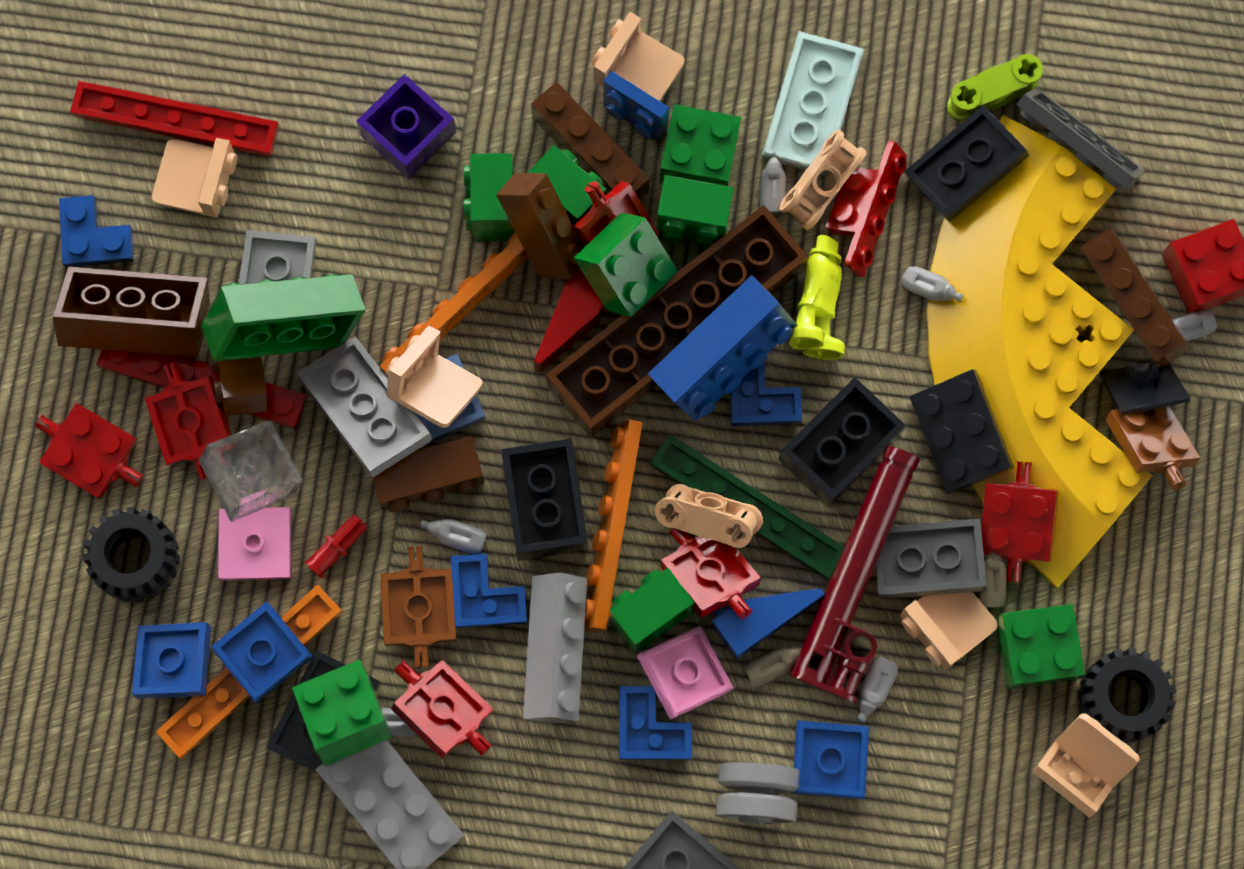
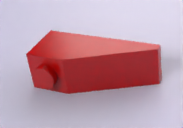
[534,269,610,372]

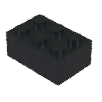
[778,377,906,508]
[501,438,588,561]

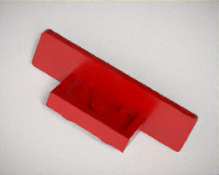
[826,141,907,277]

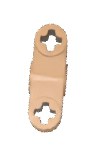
[779,129,866,230]
[655,484,763,548]

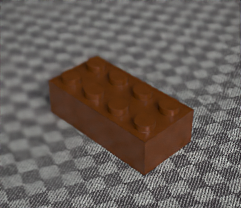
[53,267,211,357]

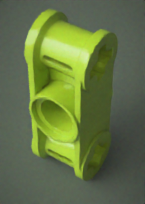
[947,54,1043,122]

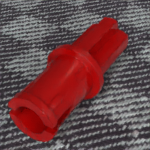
[304,514,367,578]

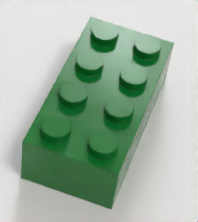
[201,274,366,362]

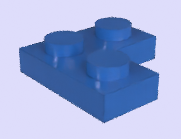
[59,195,134,268]
[730,362,802,426]
[451,554,527,629]
[619,686,692,760]

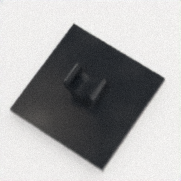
[1100,359,1190,415]

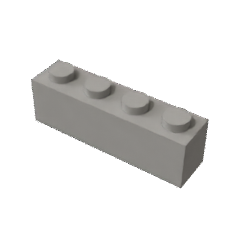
[523,572,587,723]

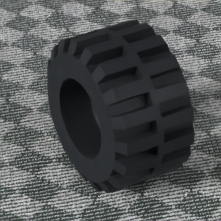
[83,507,180,603]
[1077,648,1176,743]

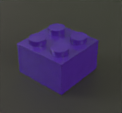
[356,74,456,180]

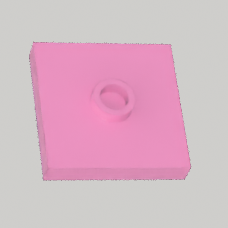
[218,507,291,581]
[637,625,734,720]

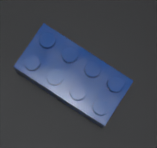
[648,275,797,422]

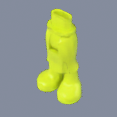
[789,235,845,360]

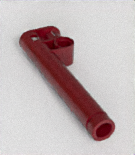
[790,445,920,704]

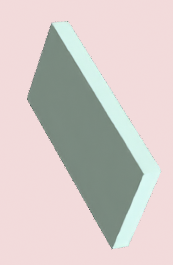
[762,31,864,176]

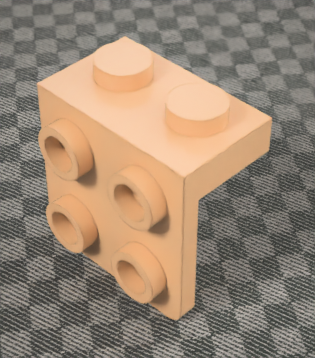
[591,12,685,101]
[152,138,237,218]
[386,326,482,428]
[900,592,998,671]
[1032,714,1140,818]

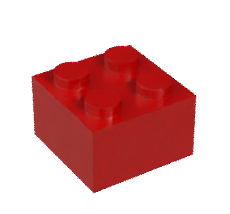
[1161,218,1244,314]

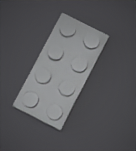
[296,336,432,478]
[315,740,465,869]

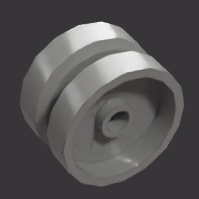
[716,762,800,824]

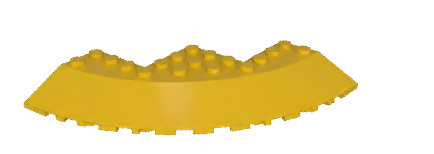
[926,115,1153,589]

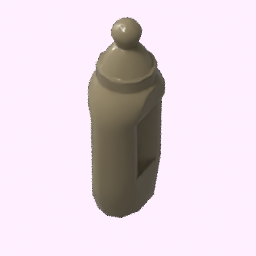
[979,553,1007,608]
[744,647,801,687]

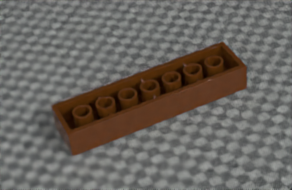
[546,205,809,438]

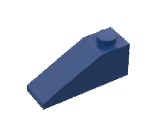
[711,588,825,660]

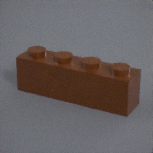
[531,82,650,200]
[1081,227,1191,367]

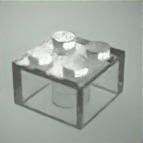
[199,420,303,522]

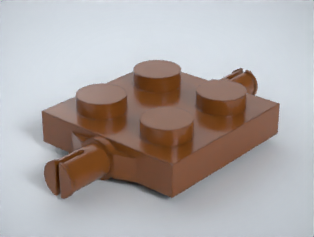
[1105,406,1201,491]
[380,546,457,669]

